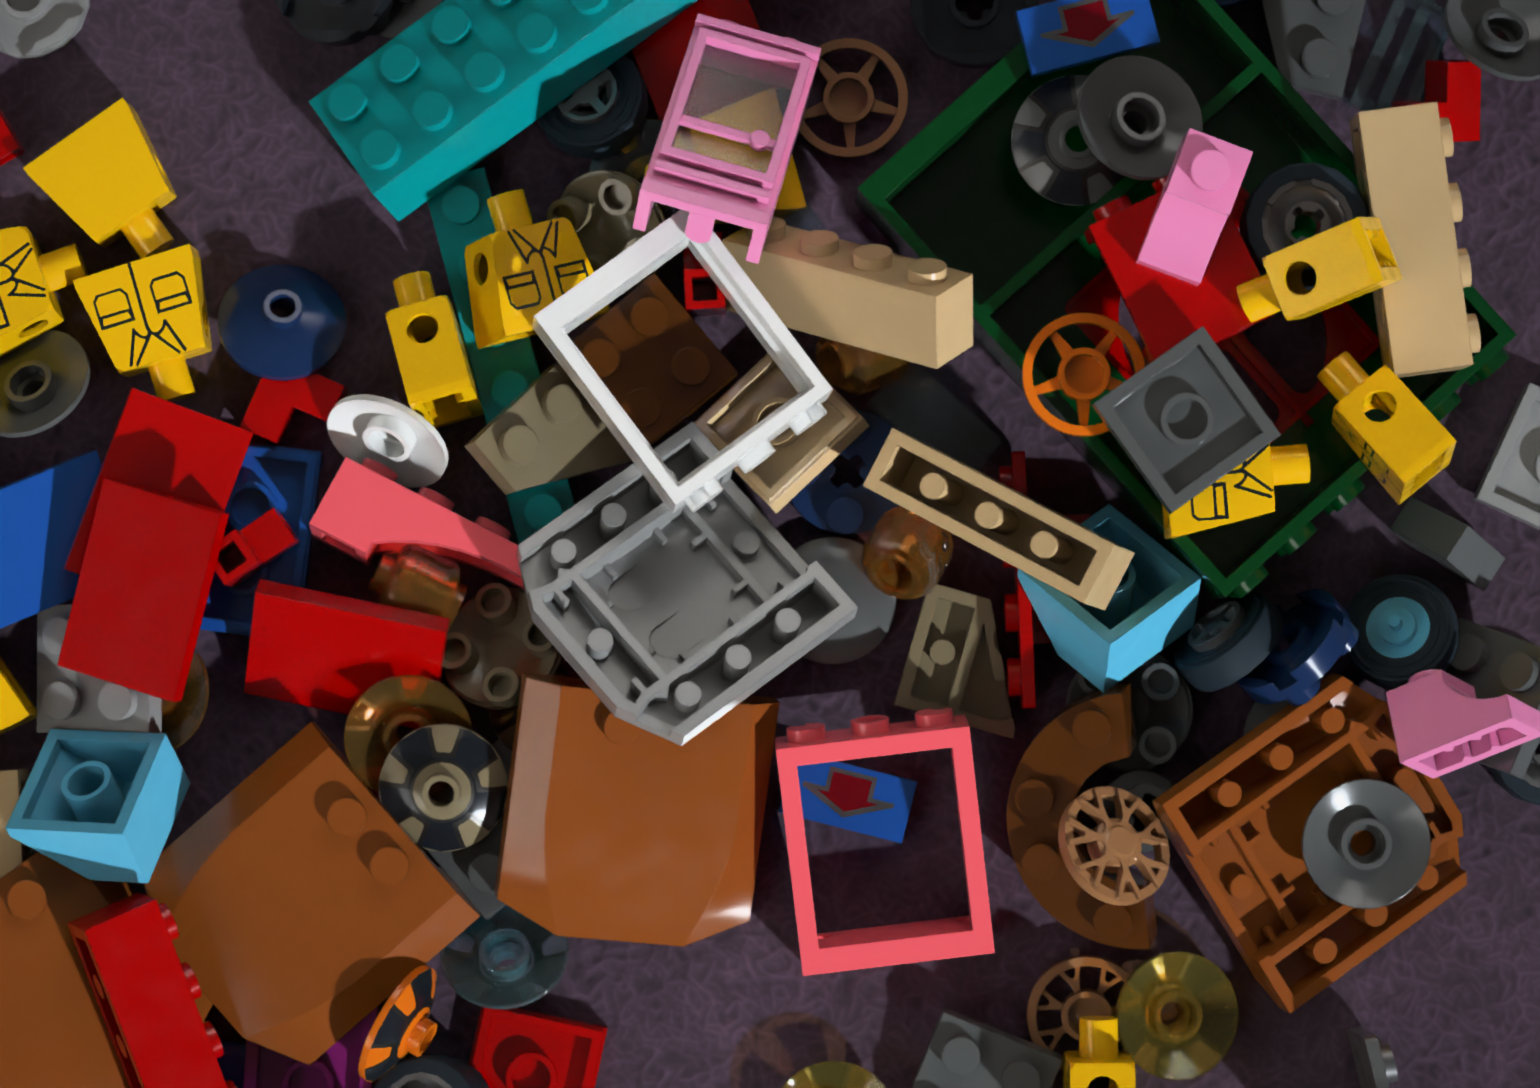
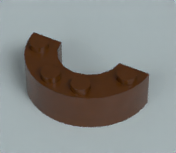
[1006,681,1157,949]

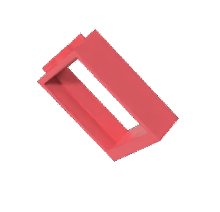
[774,707,995,976]

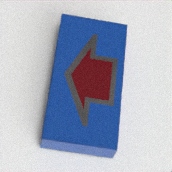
[1015,0,1160,78]
[778,761,917,844]

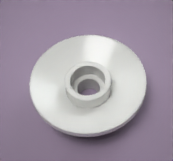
[327,394,449,488]

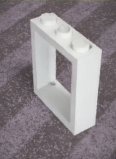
[532,209,833,514]

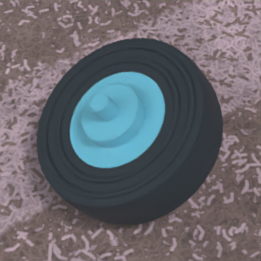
[1346,574,1459,690]

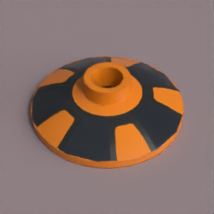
[358,965,438,1082]

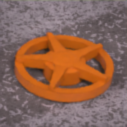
[1022,313,1145,437]

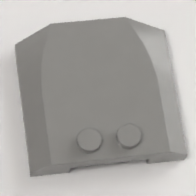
[517,422,858,746]

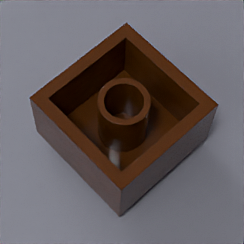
[573,273,737,448]

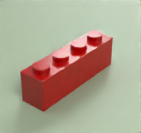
[67,892,237,1088]

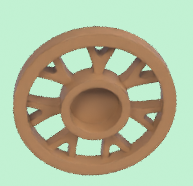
[1058,786,1170,906]
[1026,955,1147,1070]

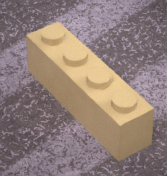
[1349,102,1481,378]
[722,216,973,369]
[863,428,1135,611]

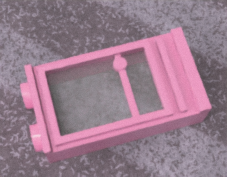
[632,13,822,264]

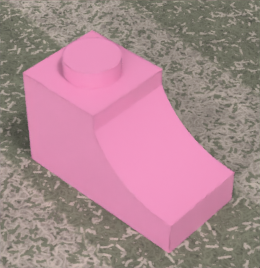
[1135,128,1253,286]
[1386,669,1540,779]

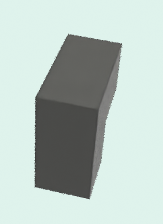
[1390,497,1506,591]

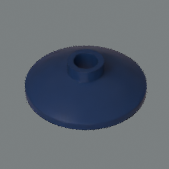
[218,265,346,381]

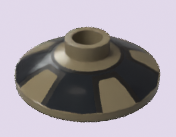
[379,723,508,852]

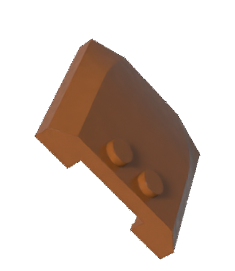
[494,673,780,947]
[1153,673,1467,1014]
[144,721,482,1066]
[0,852,213,1088]

